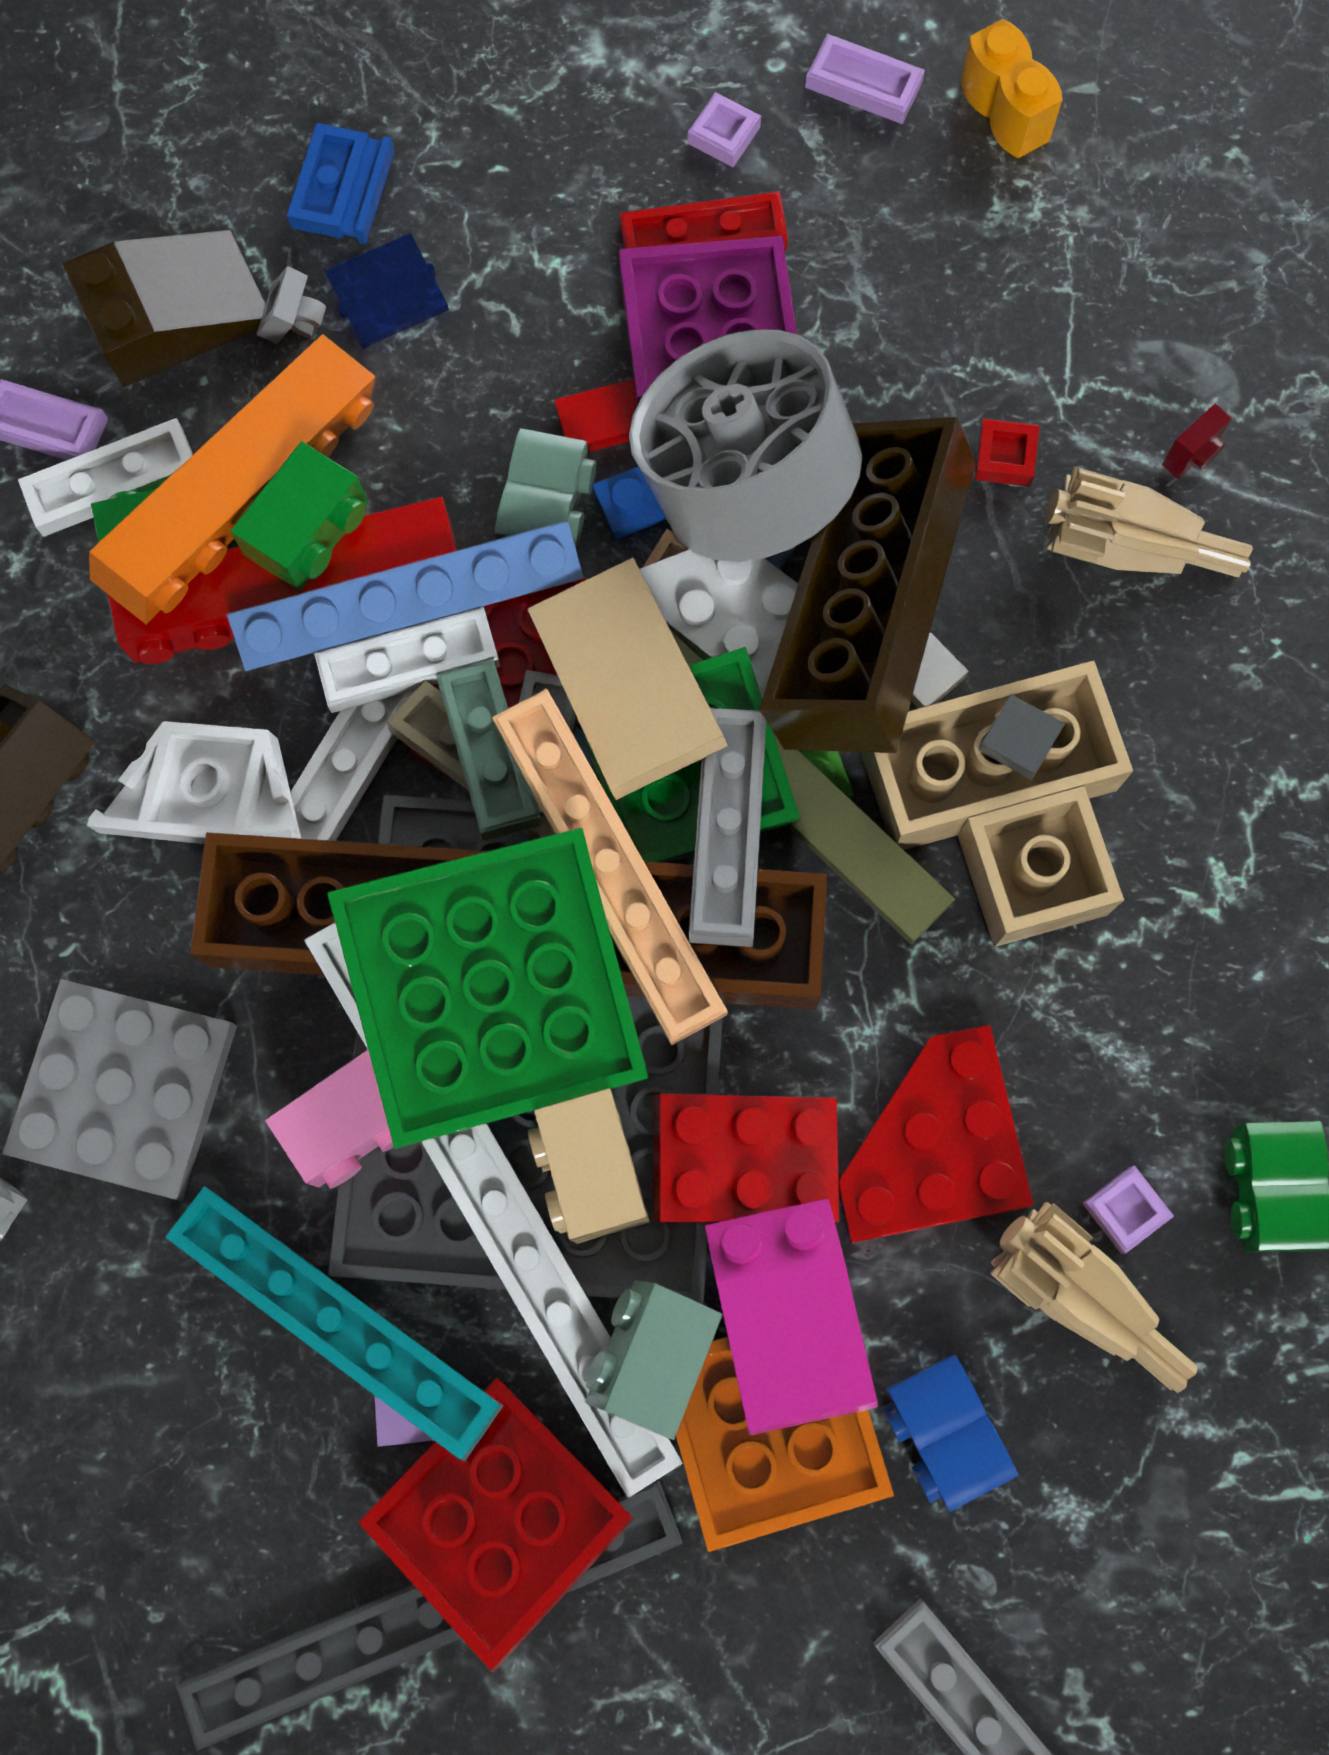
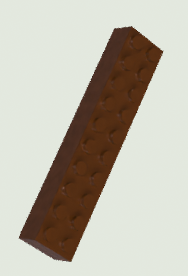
[190,832,827,1010]

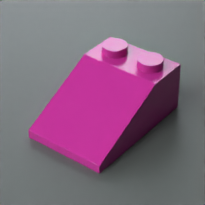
[705,1198,878,1436]

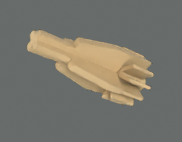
[1045,467,1253,578]
[990,1202,1198,1393]

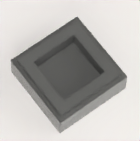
[978,694,1065,780]

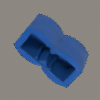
[881,1354,1019,1512]

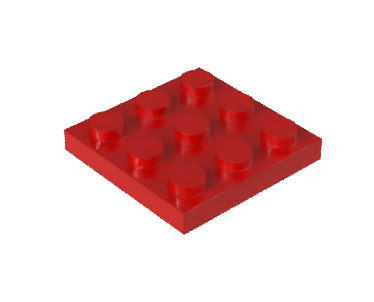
[358,1378,634,1671]

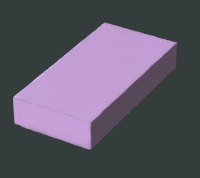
[805,33,925,124]
[0,379,108,460]

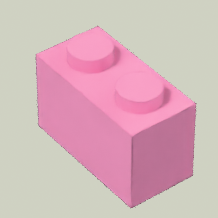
[265,1050,394,1189]

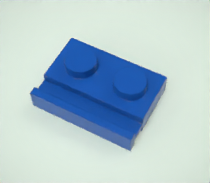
[287,123,395,244]

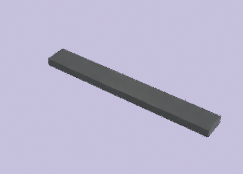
[176,1479,683,1751]

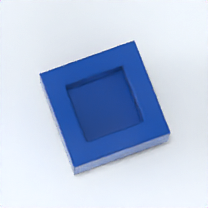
[592,467,666,542]

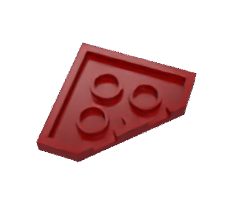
[838,1025,1034,1244]

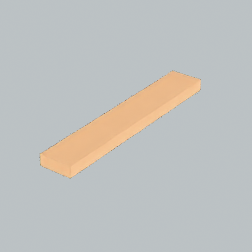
[492,689,728,1045]

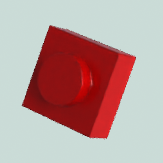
[974,418,1040,487]

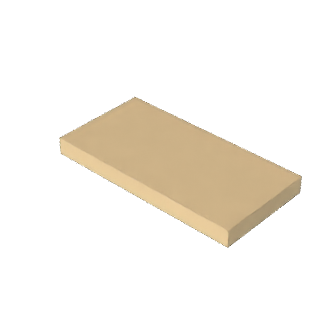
[528,558,728,800]

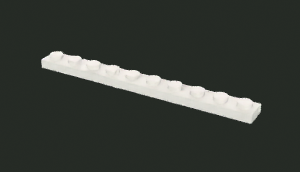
[305,923,683,1498]

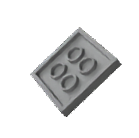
[2,979,237,1201]

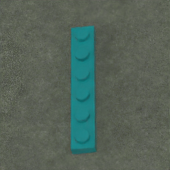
[165,1186,503,1461]

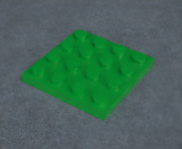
[327,828,648,1149]

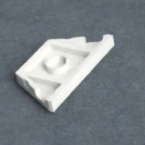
[639,549,798,698]
[87,721,301,844]

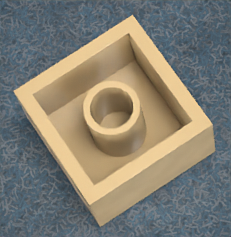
[958,786,1124,947]
[528,1088,650,1244]

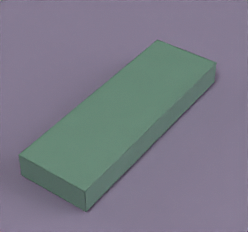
[436,660,542,841]

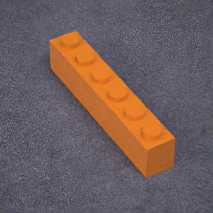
[89,334,376,624]

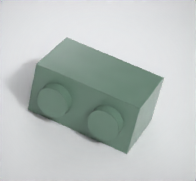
[585,1280,723,1440]

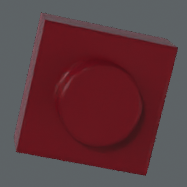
[1162,403,1232,479]

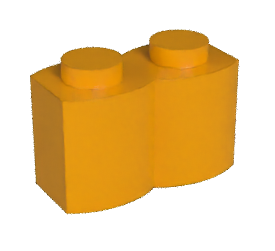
[961,19,1062,158]

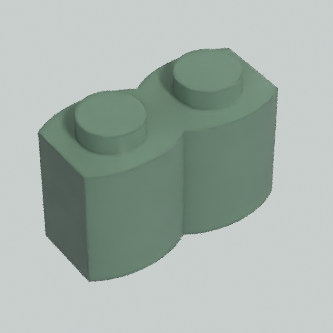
[494,428,596,546]

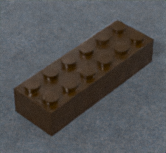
[759,417,976,753]

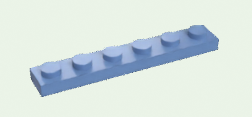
[227,521,584,671]

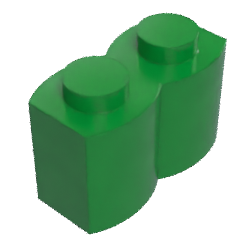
[1224,1121,1329,1253]

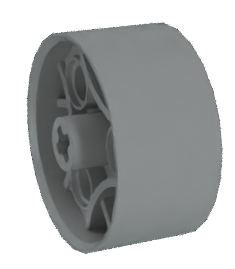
[629,330,862,562]

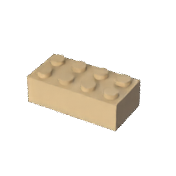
[861,661,1133,850]

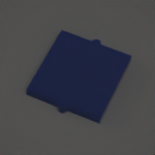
[325,233,449,348]

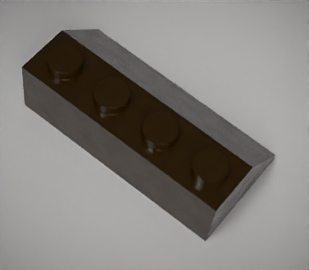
[0,684,96,875]

